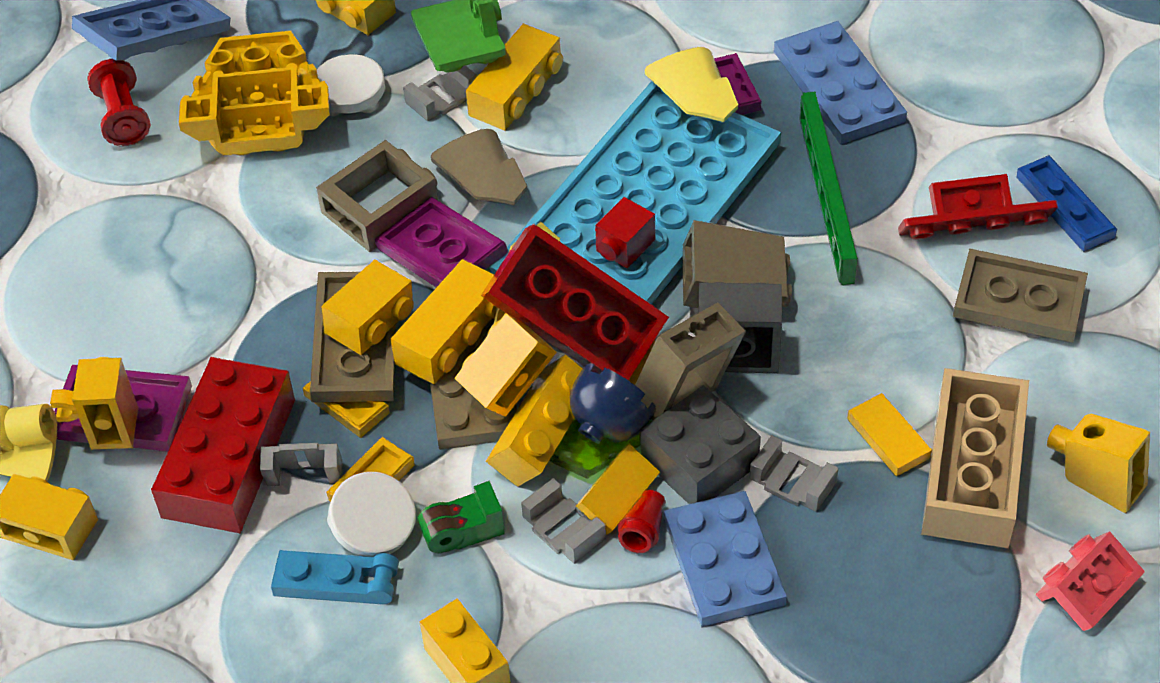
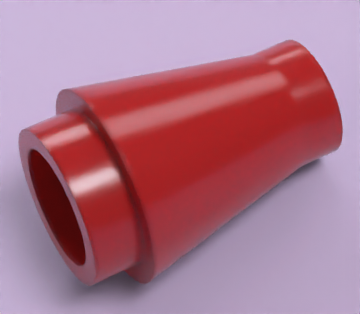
[618,490,666,553]

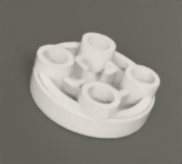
[317,54,385,116]
[327,472,416,557]

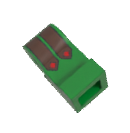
[417,480,505,553]

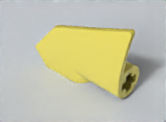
[645,47,738,122]
[0,404,57,481]

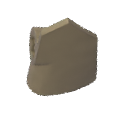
[431,129,528,205]

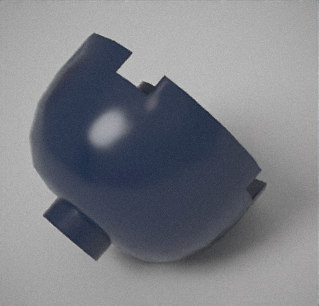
[570,363,656,444]

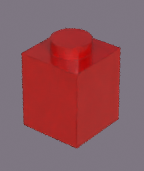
[595,197,656,269]

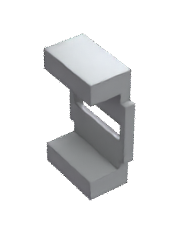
[403,65,477,121]
[750,435,839,512]
[260,443,343,486]
[521,478,606,564]

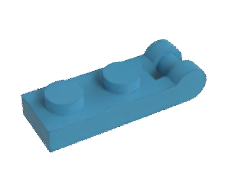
[271,550,399,604]

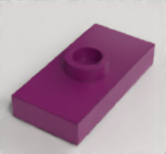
[714,53,762,115]

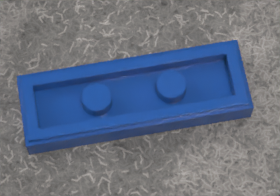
[1016,155,1117,252]

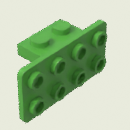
[411,0,506,72]

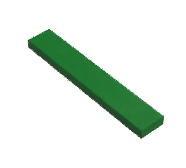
[799,91,858,285]

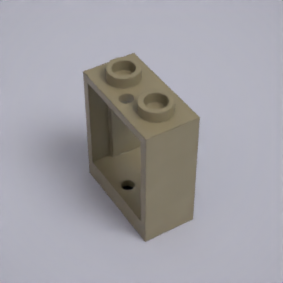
[316,140,438,252]
[635,302,746,420]

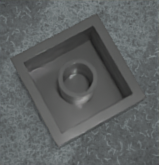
[698,282,782,373]
[640,385,761,504]

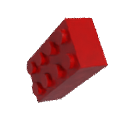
[480,224,669,380]
[151,357,295,534]

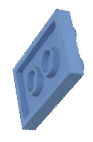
[664,491,787,627]

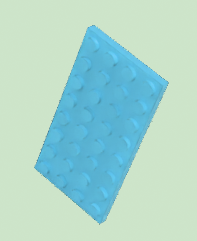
[490,81,781,305]

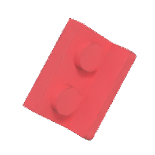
[1036,531,1145,631]

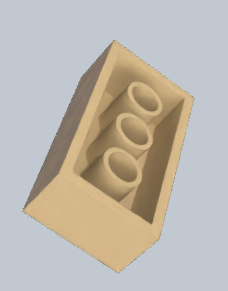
[921,368,1029,549]

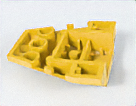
[179,31,330,155]

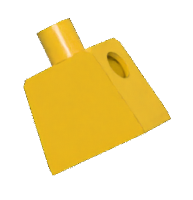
[1047,414,1150,513]

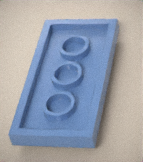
[72,0,231,60]
[774,21,907,145]

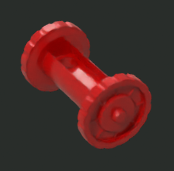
[87,59,151,146]

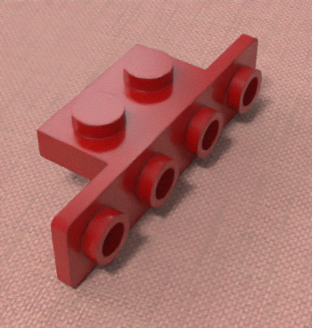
[898,174,1058,239]

